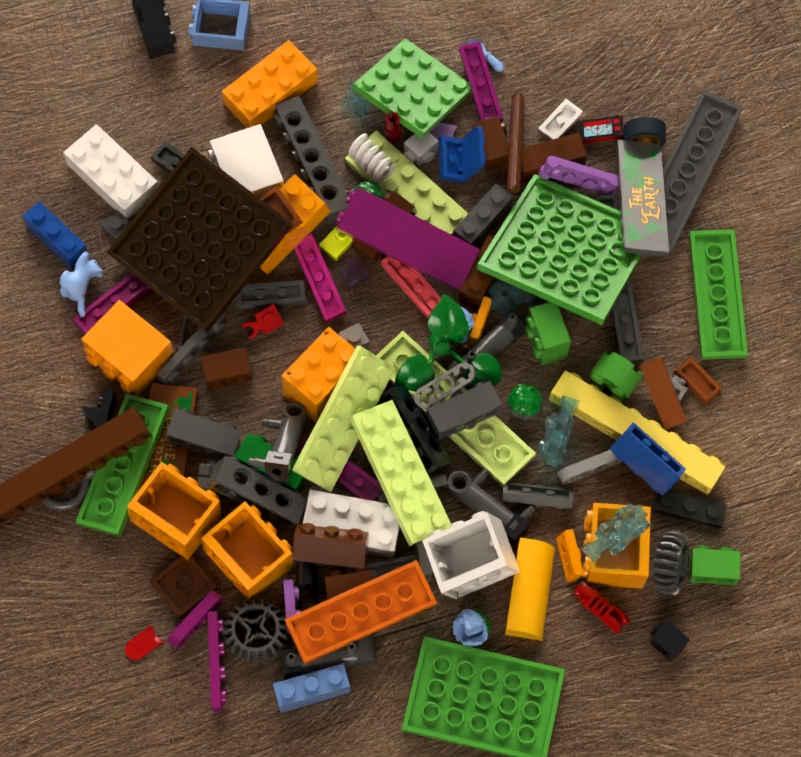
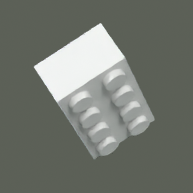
[63,124,159,220]
[303,490,400,559]

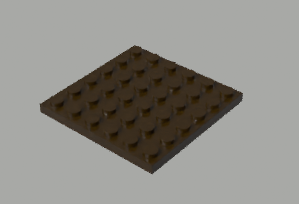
[106,146,293,333]

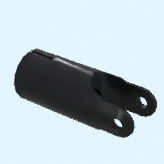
[294,561,319,609]

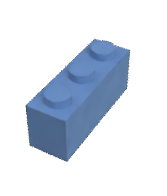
[273,663,350,713]

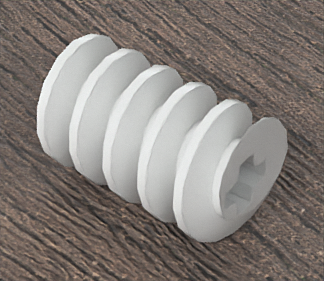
[348,133,396,183]

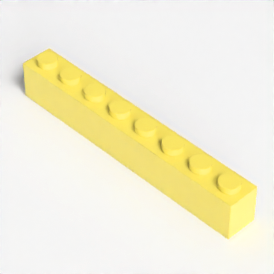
[549,370,726,496]

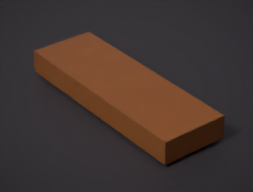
[639,357,687,430]

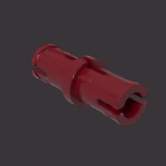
[384,112,402,144]

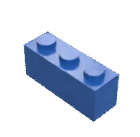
[23,201,88,270]
[610,422,686,496]

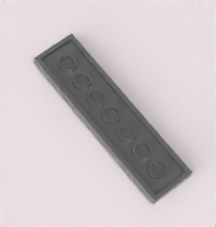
[663,90,743,254]

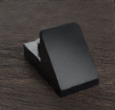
[82,387,116,429]

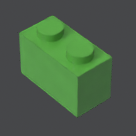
[689,546,740,585]

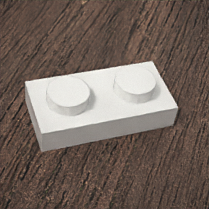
[538,99,583,140]

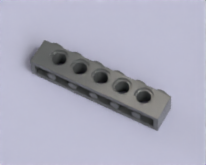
[273,96,348,225]

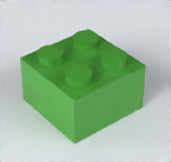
[525,302,571,366]

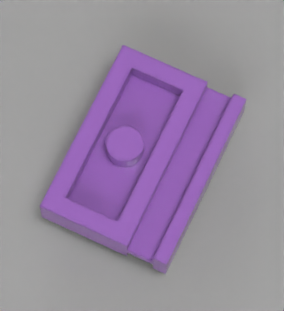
[283,580,300,636]

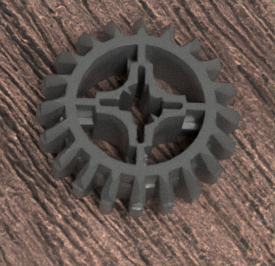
[653,530,690,595]
[223,598,288,664]

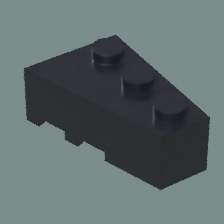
[131,0,177,59]

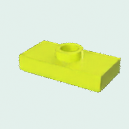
[319,225,353,261]

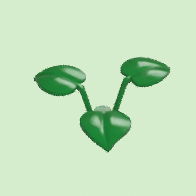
[395,295,502,392]

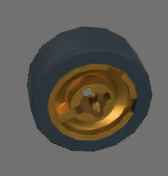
[624,117,666,147]

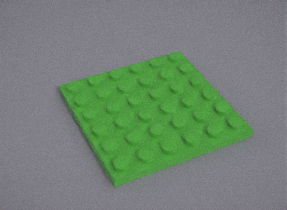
[477,174,643,325]

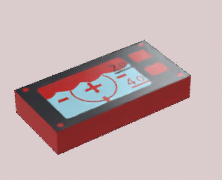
[578,115,624,143]

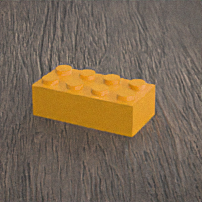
[222,40,318,128]
[260,174,331,275]

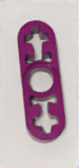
[167,590,223,650]

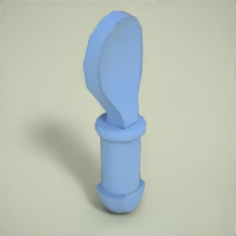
[468,39,504,72]

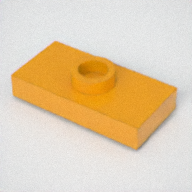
[469,296,492,346]
[556,529,584,582]

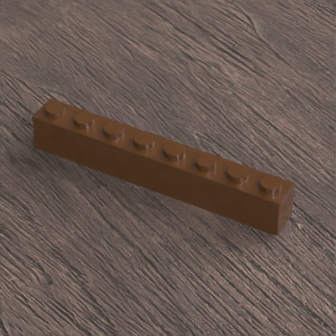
[0,406,152,527]

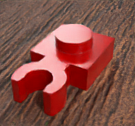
[241,303,284,339]

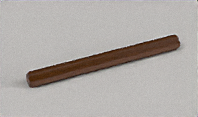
[507,93,524,194]

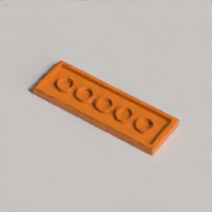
[284,560,437,665]

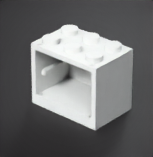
[208,124,284,198]
[422,511,520,599]

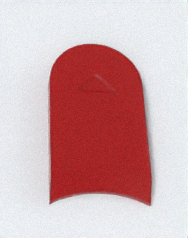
[125,625,165,660]

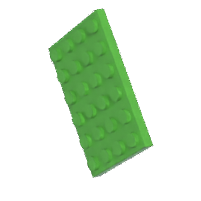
[402,636,565,757]

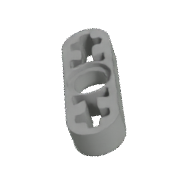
[414,363,476,408]
[557,450,622,485]

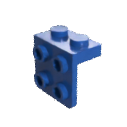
[438,126,486,183]

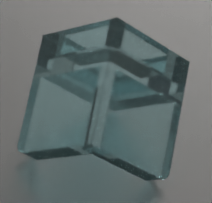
[340,80,372,118]

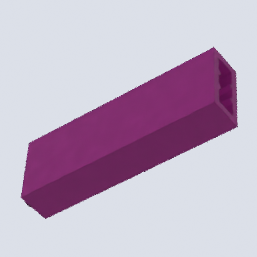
[335,187,480,291]

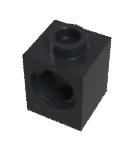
[649,621,690,662]

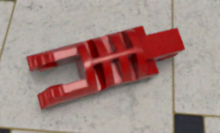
[573,582,631,634]

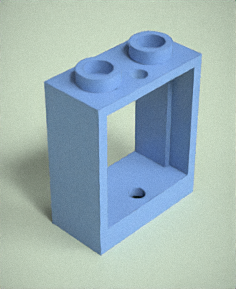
[188,0,250,51]

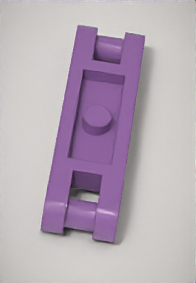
[538,156,619,195]

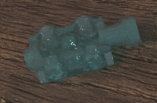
[489,281,538,315]
[538,396,580,468]
[581,503,651,563]

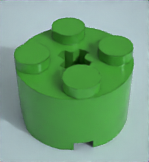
[589,350,643,402]

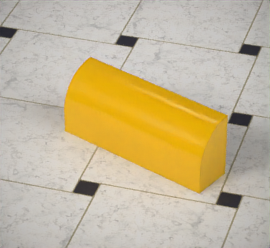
[505,537,556,641]

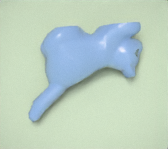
[60,252,103,317]

